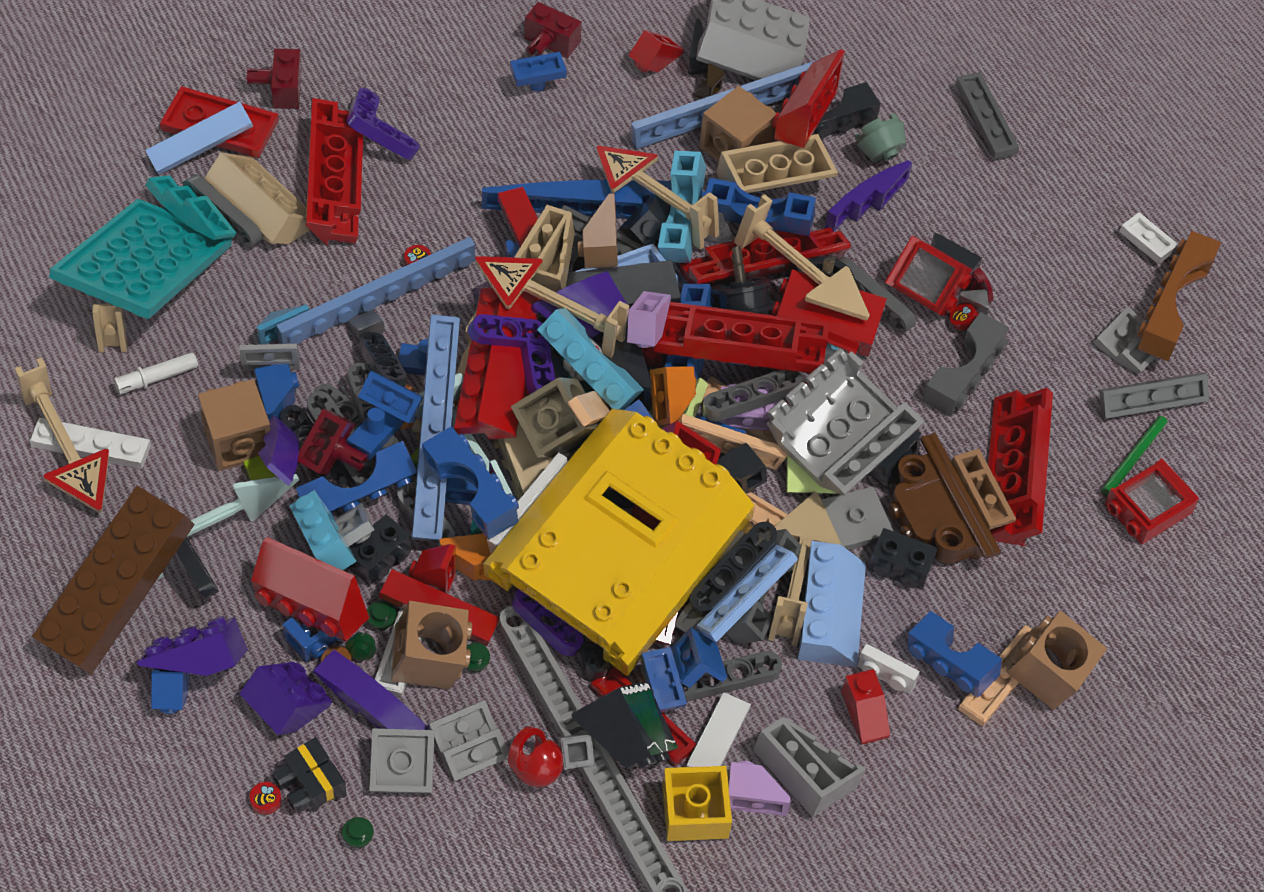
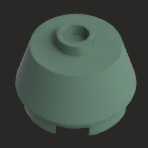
[855,114,907,162]

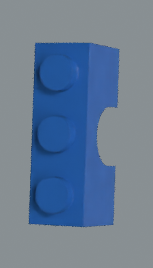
[908,611,1002,698]

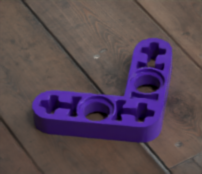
[347,87,420,160]
[467,314,555,394]
[512,589,584,656]

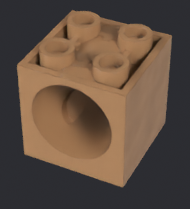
[699,85,776,162]
[198,379,271,471]
[391,601,472,690]
[1007,610,1108,710]

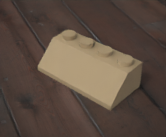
[716,134,838,193]
[204,152,310,245]

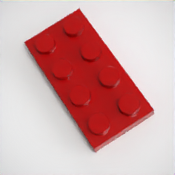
[160,86,279,158]

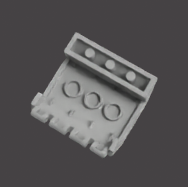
[696,0,810,80]
[767,348,925,496]

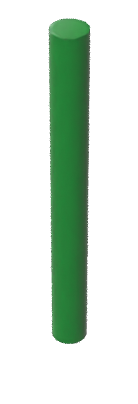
[1101,416,1168,497]

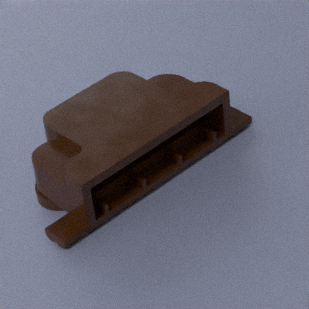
[888,433,1001,564]

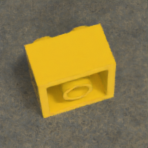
[662,766,732,841]

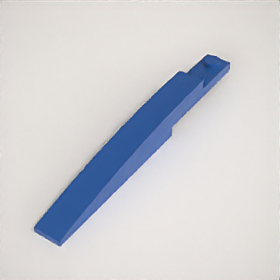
[482,180,706,219]

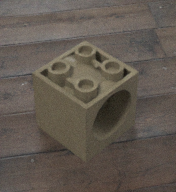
[511,377,601,457]

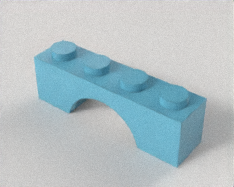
[658,151,706,263]
[537,308,644,410]

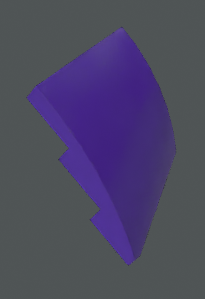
[531,271,630,342]

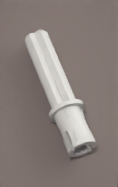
[113,353,198,395]

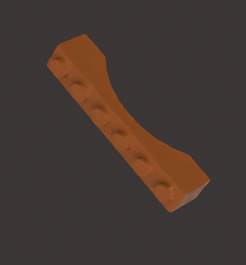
[1137,230,1222,362]

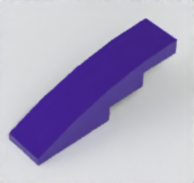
[825,160,912,232]
[259,415,299,486]
[312,650,429,730]

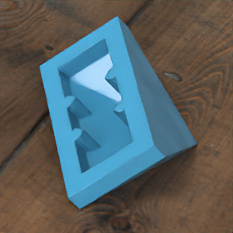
[257,304,309,345]

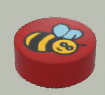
[404,245,431,266]
[950,303,978,331]
[249,782,282,815]

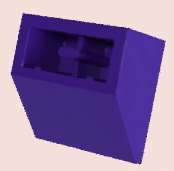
[239,662,333,735]

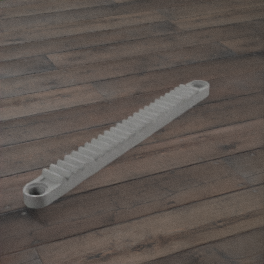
[499,605,687,892]

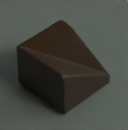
[693,63,724,99]

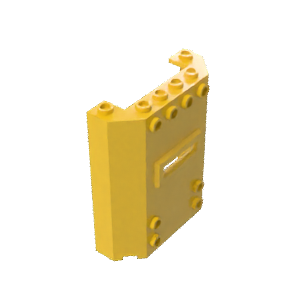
[483,409,755,676]

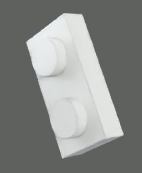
[1119,212,1178,264]
[857,644,920,694]

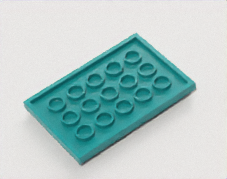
[49,198,233,319]

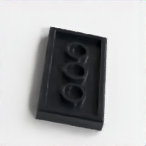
[566,260,681,308]

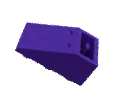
[137,616,248,676]

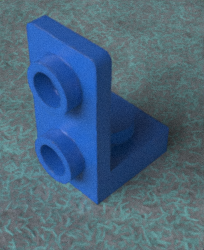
[283,618,342,662]

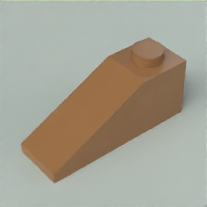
[578,194,618,268]
[952,449,1016,530]

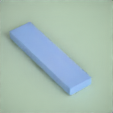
[145,102,253,175]
[696,545,798,642]

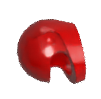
[508,726,563,788]

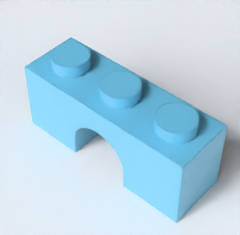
[290,490,357,570]

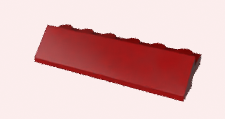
[306,98,363,245]
[680,227,851,288]
[454,287,541,439]
[654,302,830,374]
[988,387,1053,546]

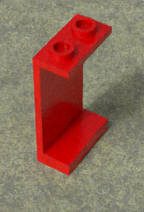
[772,270,887,357]

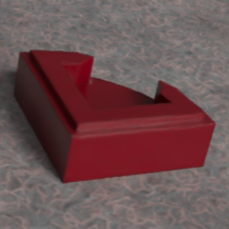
[968,267,993,303]

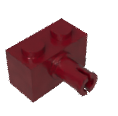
[524,2,582,58]
[247,48,302,109]
[298,409,368,475]

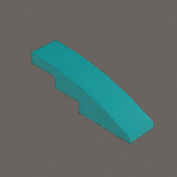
[145,175,236,240]

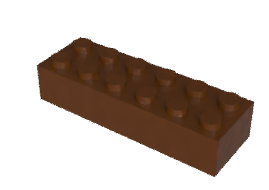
[32,486,195,675]

